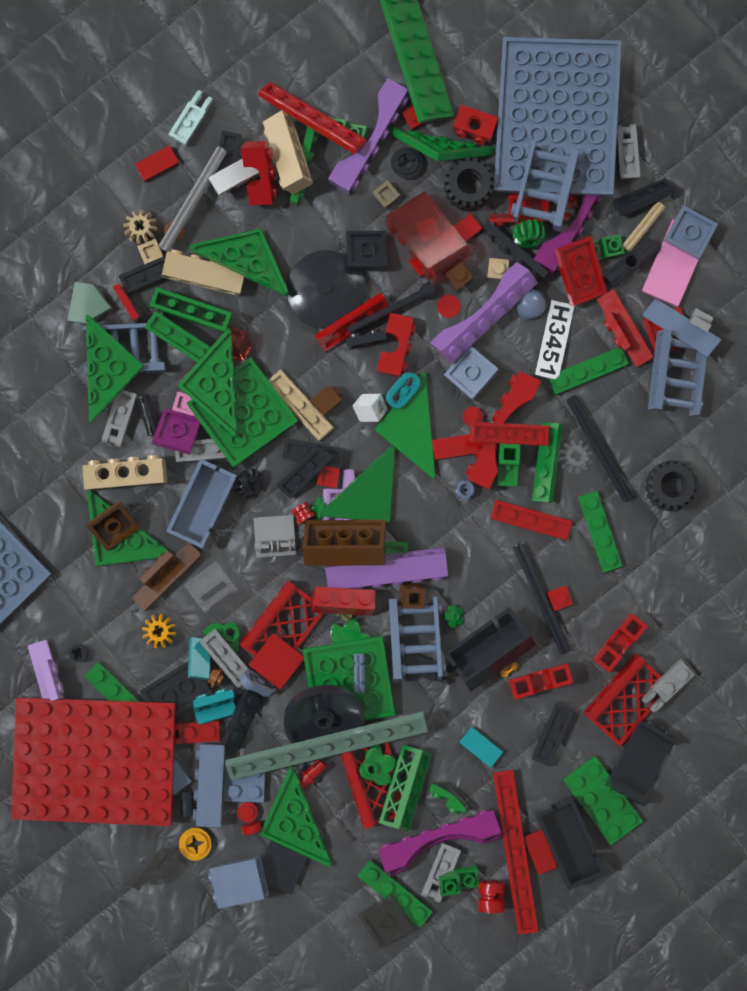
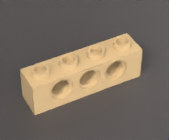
[82,455,167,490]

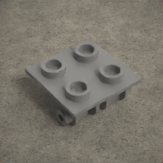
[254,515,296,558]

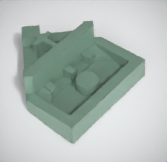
[67,282,113,324]

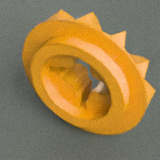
[179,828,211,861]

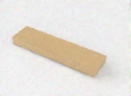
[268,369,334,441]

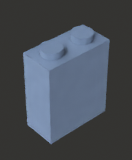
[208,855,269,909]

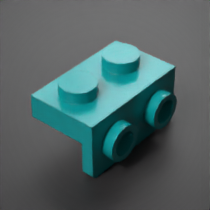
[193,689,236,725]

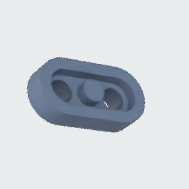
[241,670,277,697]

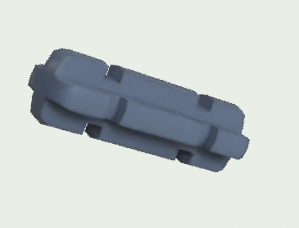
[354,653,365,693]

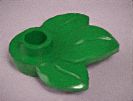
[330,618,370,643]
[203,622,241,654]
[360,745,396,785]

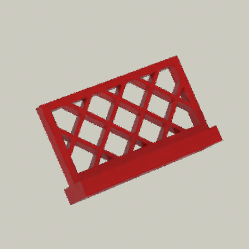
[239,580,324,656]
[582,653,662,746]
[340,742,402,829]

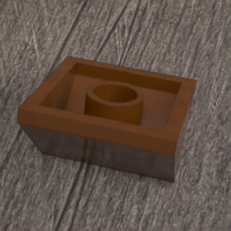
[85,501,140,551]

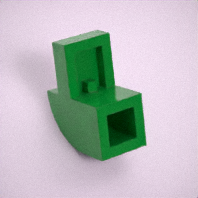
[497,444,520,487]

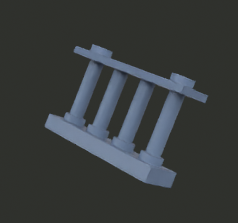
[511,140,579,232]
[83,320,167,375]
[648,329,707,417]
[389,597,446,682]

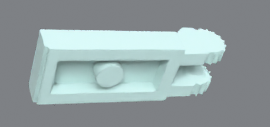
[168,90,213,146]

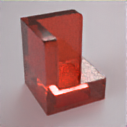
[229,327,252,361]

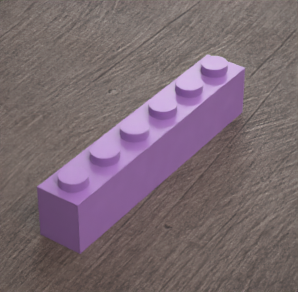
[325,547,448,589]

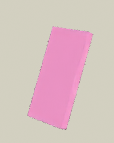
[641,219,698,307]

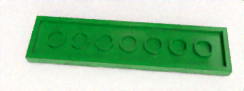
[380,0,454,123]

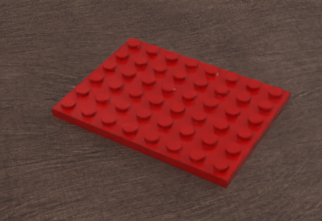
[11,697,176,826]

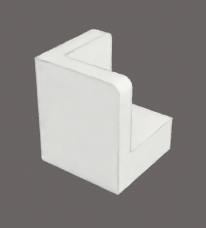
[353,394,388,422]

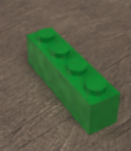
[149,287,233,334]

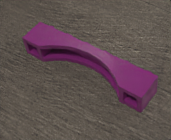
[534,195,602,275]
[378,810,502,877]

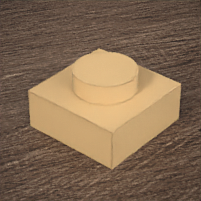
[137,239,163,264]
[487,258,509,280]

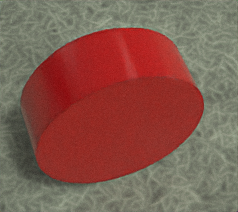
[241,821,262,835]

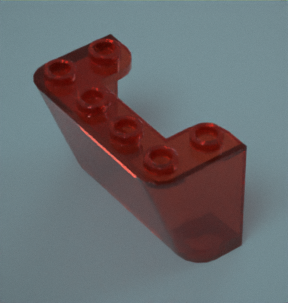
[384,191,473,284]

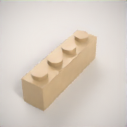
[263,111,313,195]
[161,250,244,296]

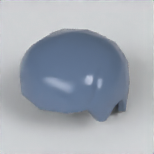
[514,289,546,320]

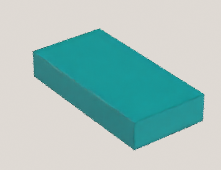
[188,637,210,680]
[459,727,503,768]

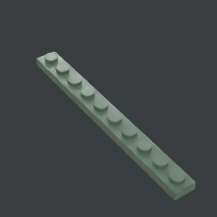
[225,712,428,780]

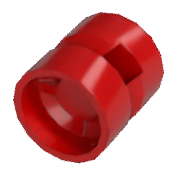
[478,881,505,913]

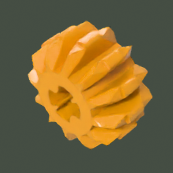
[142,614,176,648]

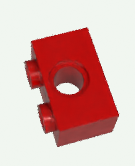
[452,105,498,145]

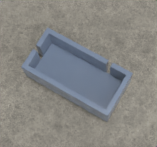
[166,459,237,549]

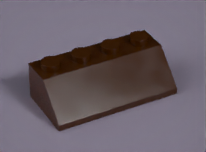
[302,520,386,566]

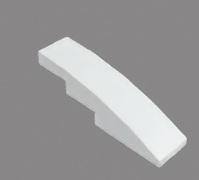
[209,157,275,196]

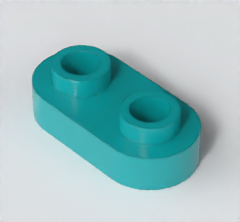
[386,372,420,408]

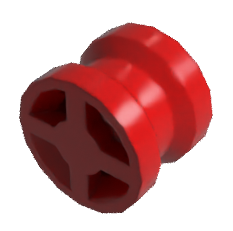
[291,502,316,526]

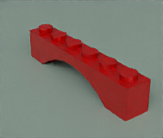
[465,371,541,490]

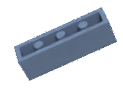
[193,743,226,827]

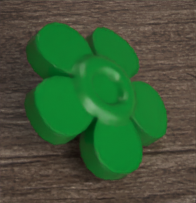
[312,497,325,519]
[444,605,463,628]

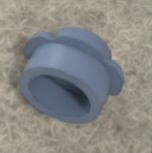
[456,480,475,500]

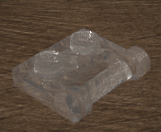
[184,561,237,614]

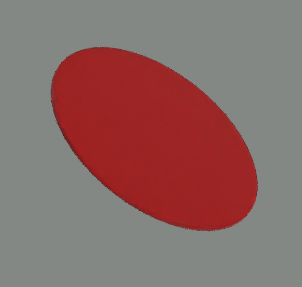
[437,294,461,318]

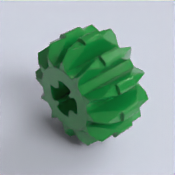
[512,219,547,249]

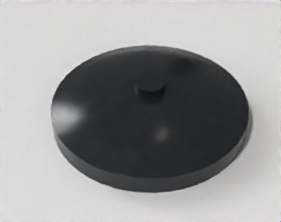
[287,250,366,330]
[283,685,365,744]

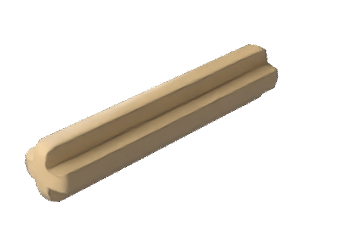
[623,202,665,252]

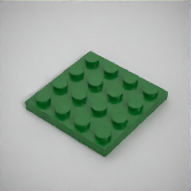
[186,358,298,468]
[303,635,395,720]

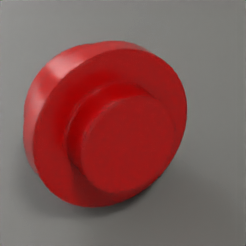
[463,407,483,426]
[237,802,258,823]

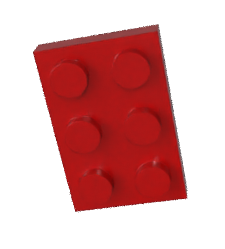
[554,236,607,306]

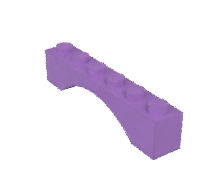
[328,78,409,195]
[430,262,538,364]

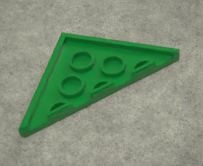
[389,126,495,161]
[190,228,289,296]
[86,314,145,423]
[178,328,237,437]
[374,371,435,479]
[318,446,395,523]
[87,490,173,566]
[259,766,332,867]

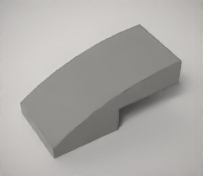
[689,308,713,332]

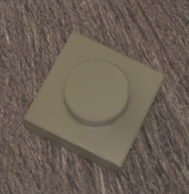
[372,180,400,209]

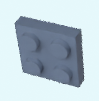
[664,205,718,260]
[444,346,500,400]
[223,761,265,802]

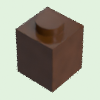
[444,262,473,294]
[311,385,342,417]
[398,583,425,609]

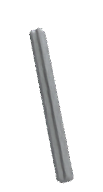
[159,146,227,252]

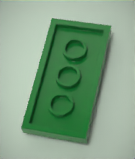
[562,756,643,845]

